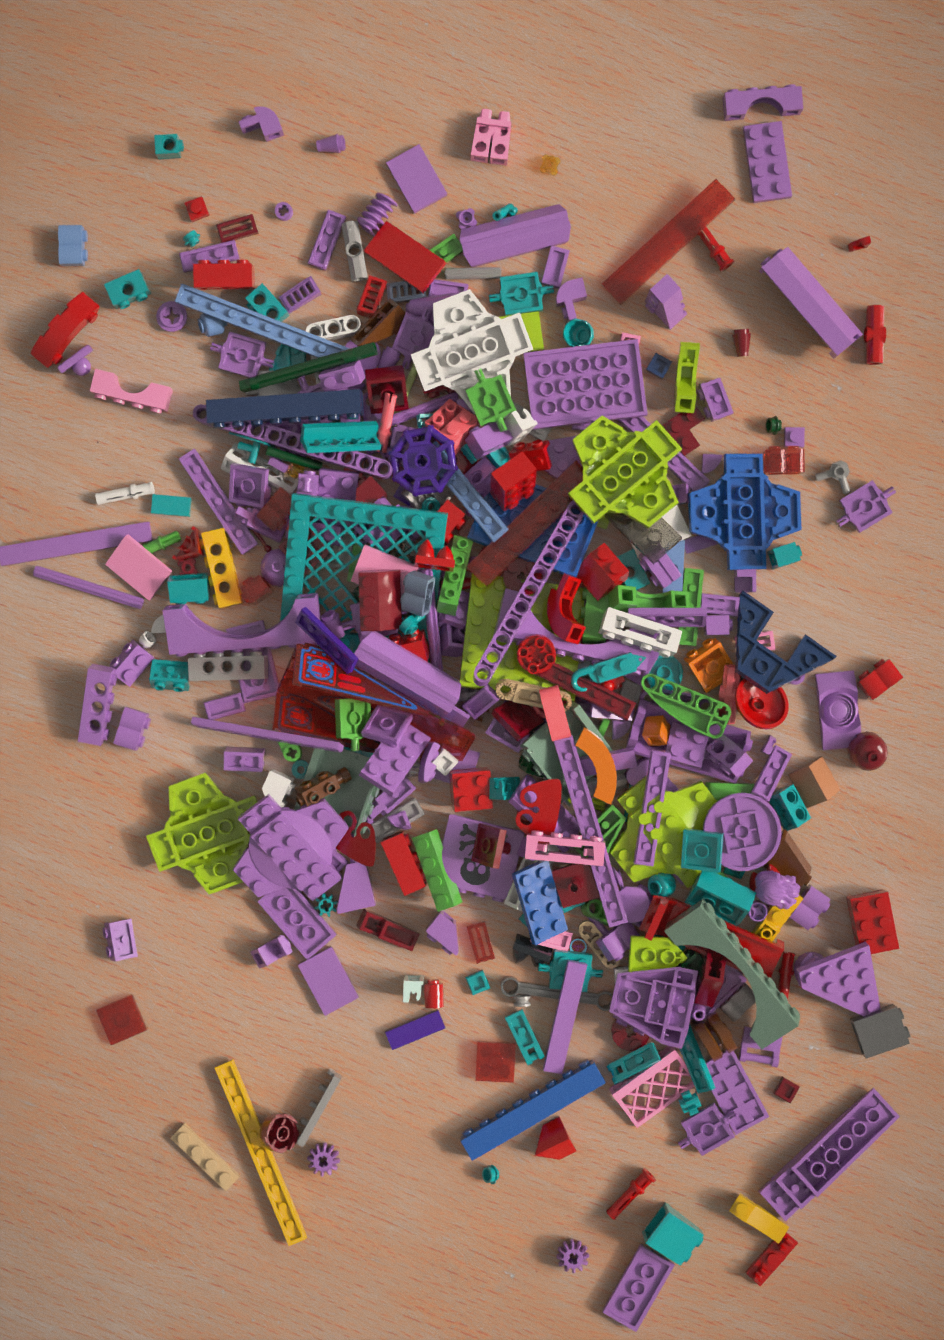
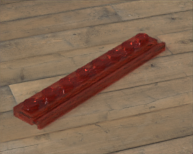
[602,179,735,305]
[467,460,583,587]

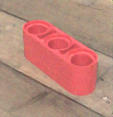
[539,685,571,742]

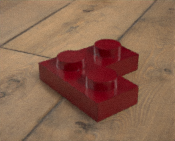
[662,404,705,456]

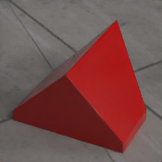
[172,526,204,561]
[535,1116,577,1160]

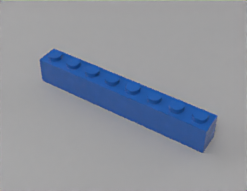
[461,1060,606,1161]

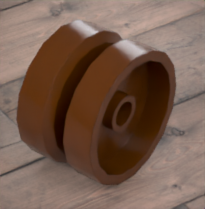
[692,1011,738,1062]

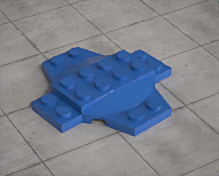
[688,454,802,570]

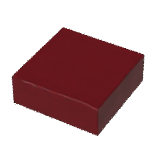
[773,1076,800,1104]

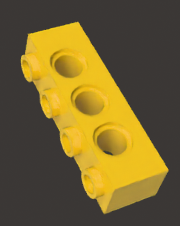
[199,528,244,609]

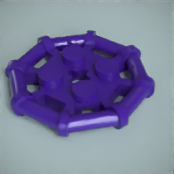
[388,425,458,497]

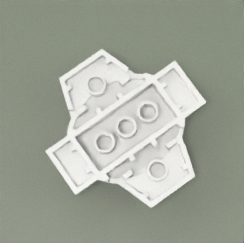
[411,289,533,414]

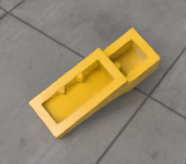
[729,1193,790,1244]

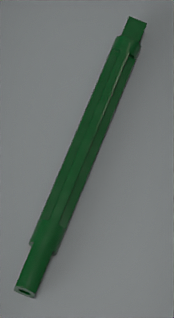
[239,342,378,393]

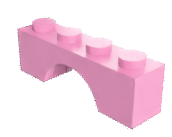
[90,369,173,414]

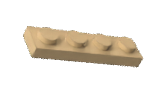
[171,1123,240,1191]

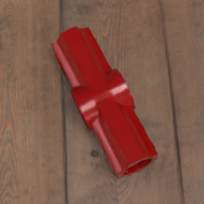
[864,305,886,365]

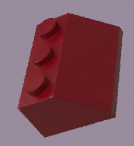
[358,570,402,631]

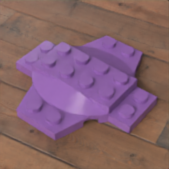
[233,794,349,901]

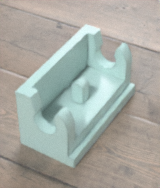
[403,975,424,1002]

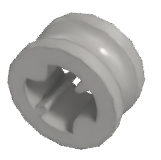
[513,994,531,1007]

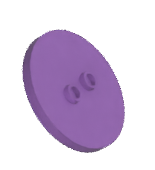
[703,793,781,871]

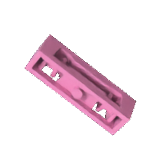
[525,831,605,866]

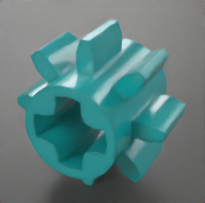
[315,893,338,917]
[678,1090,702,1116]

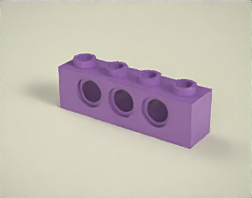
[78,664,117,746]

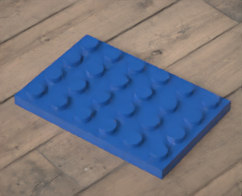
[467,484,599,577]

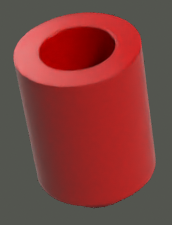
[424,979,444,1009]

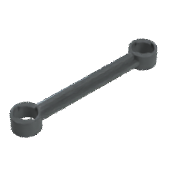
[501,976,613,1011]

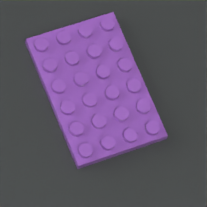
[523,339,648,430]

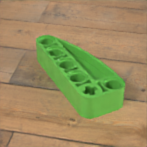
[641,673,731,738]

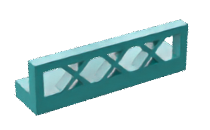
[300,421,381,453]

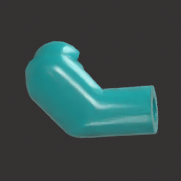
[492,203,518,221]

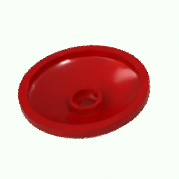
[735,679,789,730]

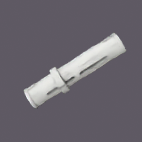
[95,482,155,505]

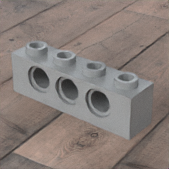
[188,652,268,681]

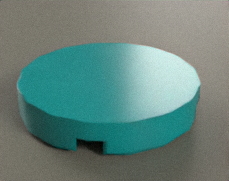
[646,655,683,690]

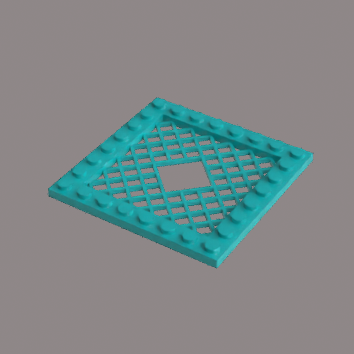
[280,493,448,663]

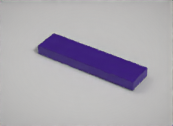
[295,607,359,674]

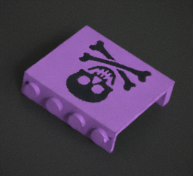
[442,813,524,902]

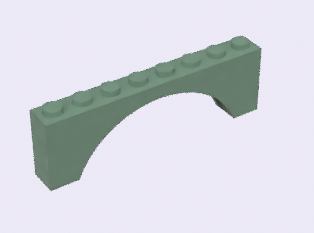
[664,899,800,1050]

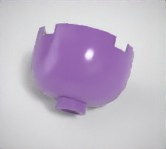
[260,548,286,587]

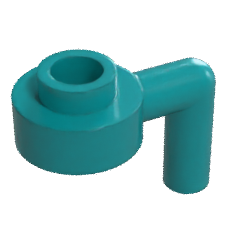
[399,615,426,635]

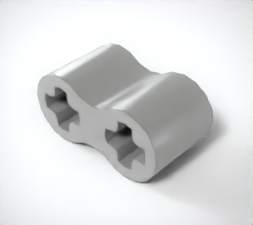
[719,983,756,1022]

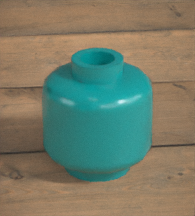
[647,873,676,897]

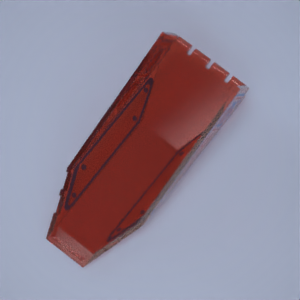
[272,642,475,761]

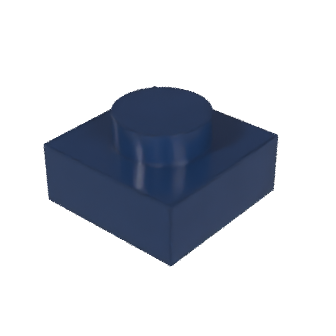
[646,353,672,379]

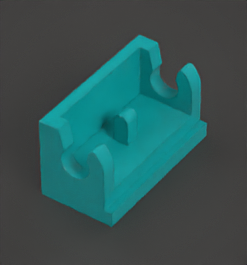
[489,777,520,800]

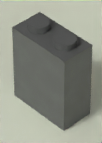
[850,1004,911,1059]

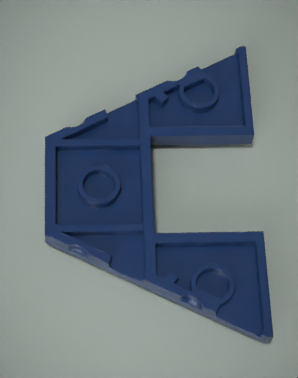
[735,590,837,694]

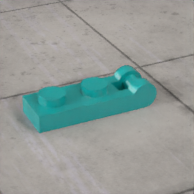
[505,1009,545,1065]
[606,1042,662,1085]

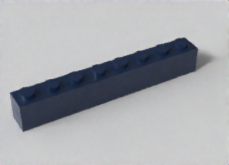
[206,389,364,429]

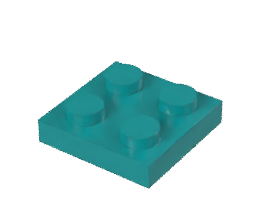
[681,828,724,873]

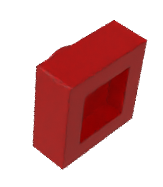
[185,196,210,222]

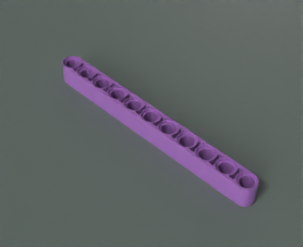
[193,404,393,480]
[473,501,584,686]

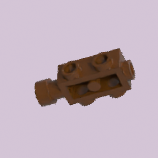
[294,767,352,807]

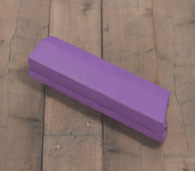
[460,204,571,267]
[354,631,461,716]

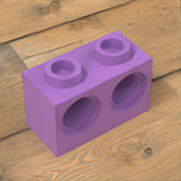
[706,734,753,778]

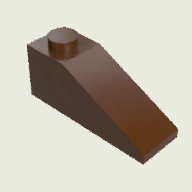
[350,298,406,346]

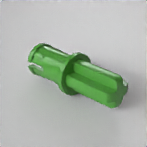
[143,531,181,554]

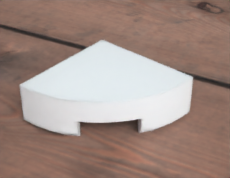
[151,615,166,634]

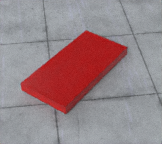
[364,221,447,294]

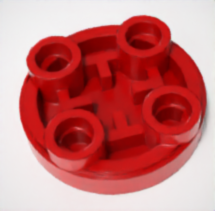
[517,634,556,674]

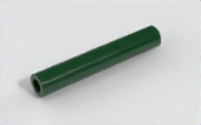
[265,446,323,471]

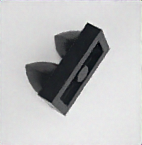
[512,933,553,967]

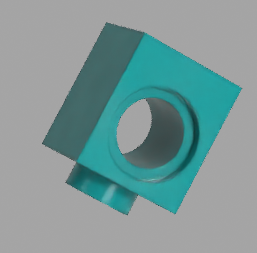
[154,134,184,160]

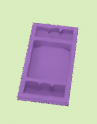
[815,671,861,750]

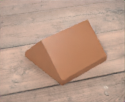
[788,756,840,808]

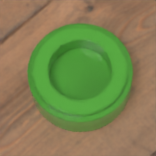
[598,718,611,736]

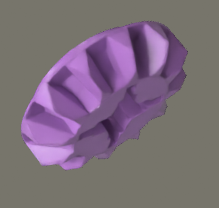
[156,301,188,332]

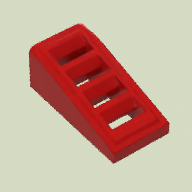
[356,275,387,319]

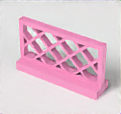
[609,1046,695,1128]

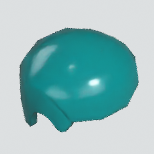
[563,318,594,347]

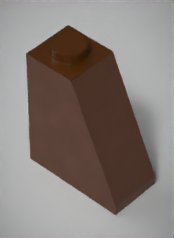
[763,829,812,888]

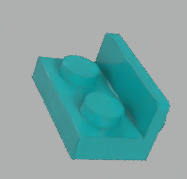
[149,659,190,692]

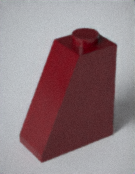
[694,948,726,1008]

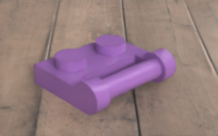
[739,1026,783,1068]

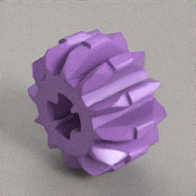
[307,1142,340,1177]
[556,1238,589,1273]

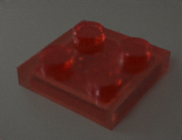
[96,994,147,1045]
[475,1041,516,1083]

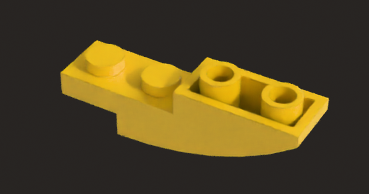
[751,894,803,941]

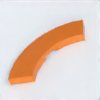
[575,727,617,805]

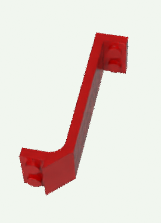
[639,895,784,978]

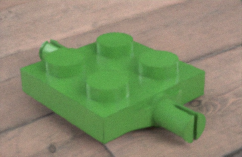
[465,368,516,432]
[335,685,371,751]

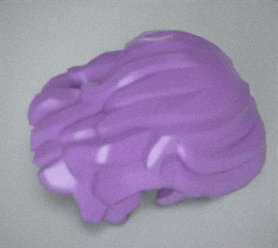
[755,871,800,909]

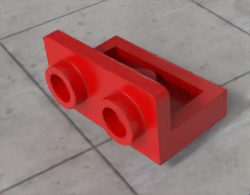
[509,439,552,471]

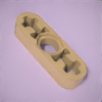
[578,920,620,969]

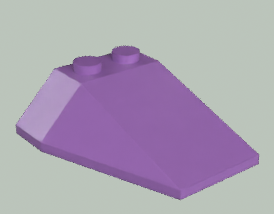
[609,967,698,1049]

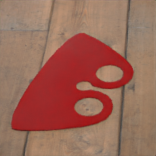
[516,779,562,845]
[336,810,376,867]

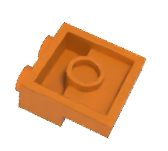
[683,638,734,693]

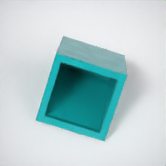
[642,1202,704,1266]

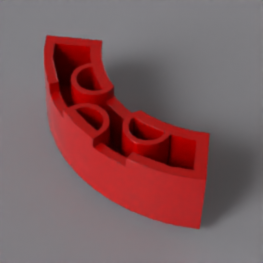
[30,292,100,368]

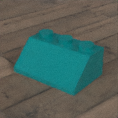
[685,871,756,926]

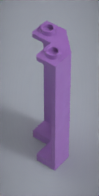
[759,247,863,359]
[626,699,753,784]

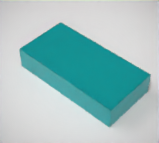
[151,494,192,517]

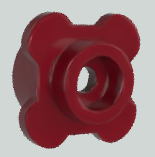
[177,558,198,575]

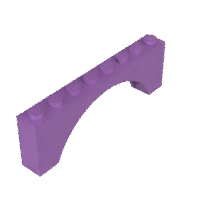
[493,589,654,676]
[162,593,322,657]

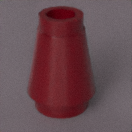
[732,329,751,357]

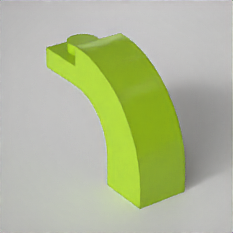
[674,342,700,413]

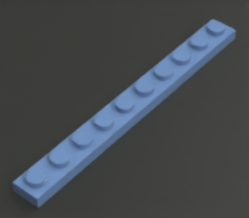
[175,284,350,358]

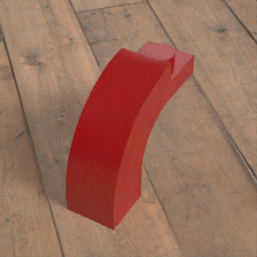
[547,573,586,644]

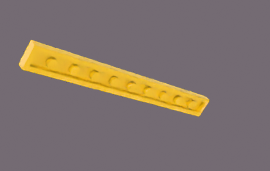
[215,1059,307,1246]

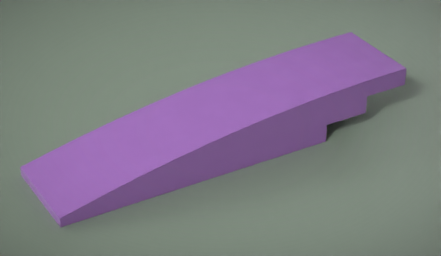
[758,1088,900,1221]

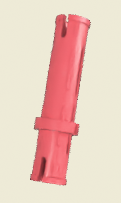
[375,393,397,453]

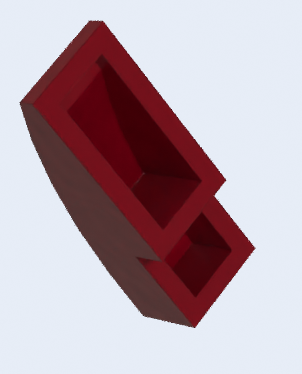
[356,909,420,951]

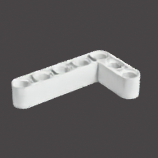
[306,315,361,384]

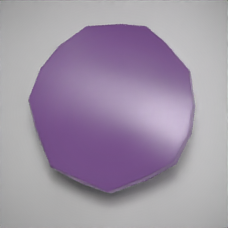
[619,886,650,923]

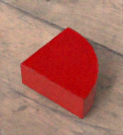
[847,236,871,252]

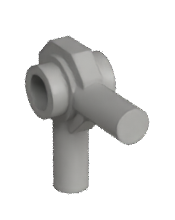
[815,460,851,494]

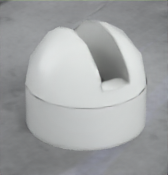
[139,631,156,648]

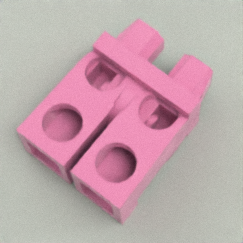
[471,109,511,166]

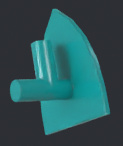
[228,432,275,464]

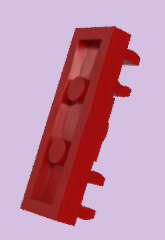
[745,1232,798,1287]

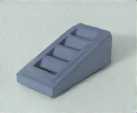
[387,281,426,303]

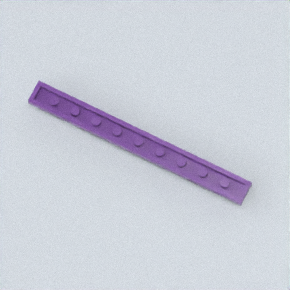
[554,735,628,928]

